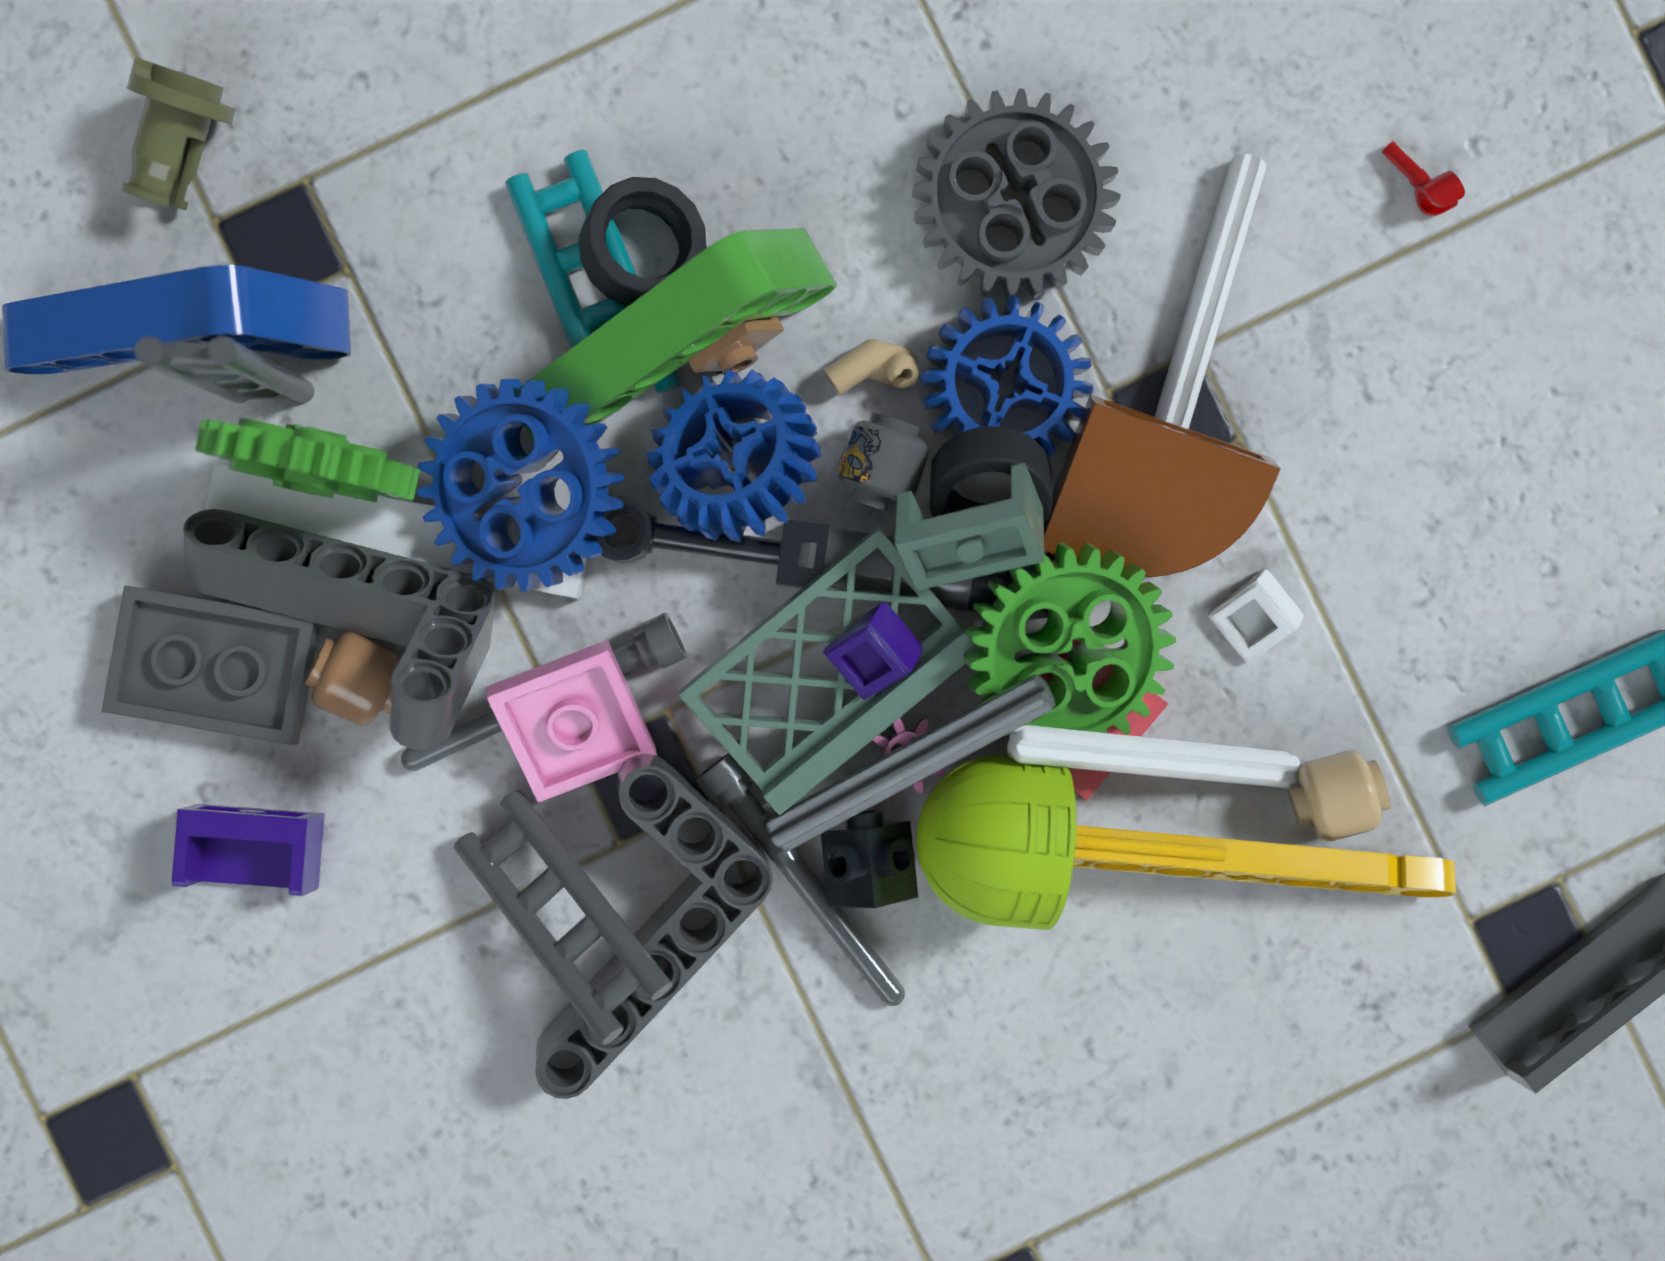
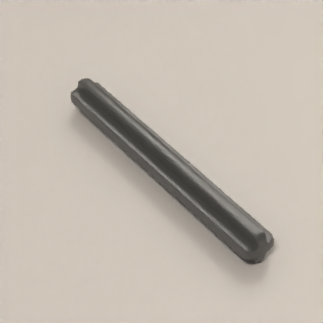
[765,675,1055,852]

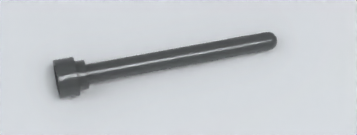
[401,612,687,771]
[694,752,905,1006]

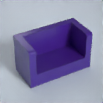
[171,804,325,896]

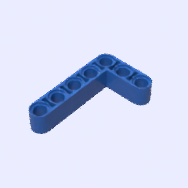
[2,265,351,375]

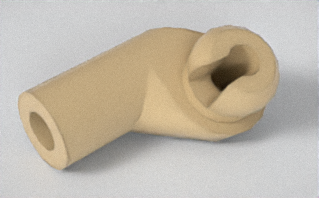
[823,339,921,396]

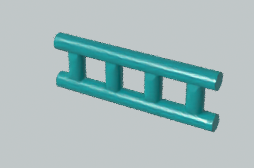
[505,150,681,412]
[1447,630,1665,806]

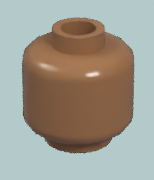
[305,632,400,726]

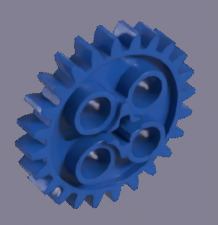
[417,379,624,592]

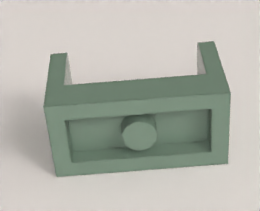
[895,463,1045,591]

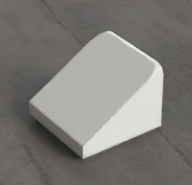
[1208,569,1304,664]

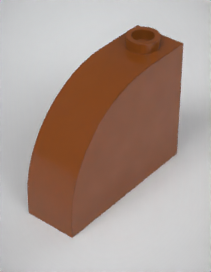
[1044,394,1281,577]

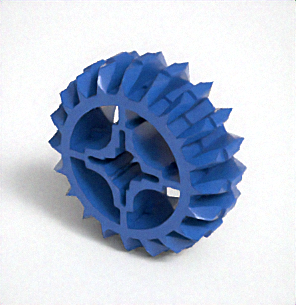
[920,296,1093,459]
[646,369,822,543]

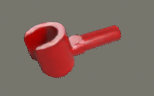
[1382,141,1465,216]

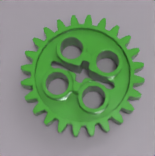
[195,418,420,503]
[963,542,1176,736]

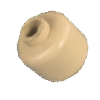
[1288,750,1391,842]

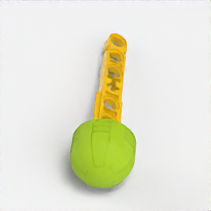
[916,755,1456,930]

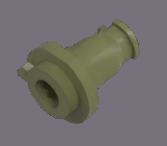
[122,57,236,210]

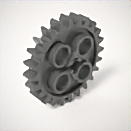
[912,88,1121,300]

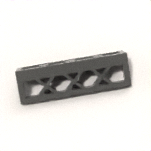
[1469,873,1665,1094]

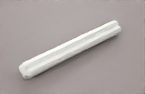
[1155,153,1267,429]
[1007,725,1301,789]

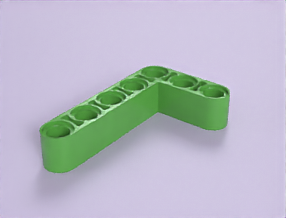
[522,228,837,443]

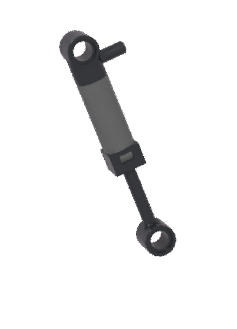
[594,497,1054,626]

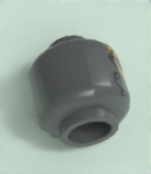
[837,412,929,511]

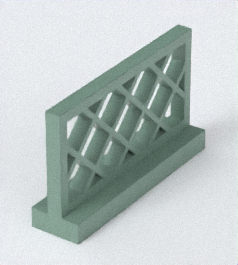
[678,526,979,816]

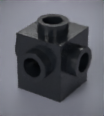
[821,810,918,909]

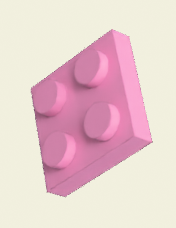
[486,640,657,803]

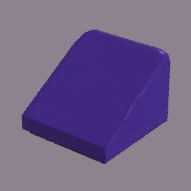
[823,602,923,700]

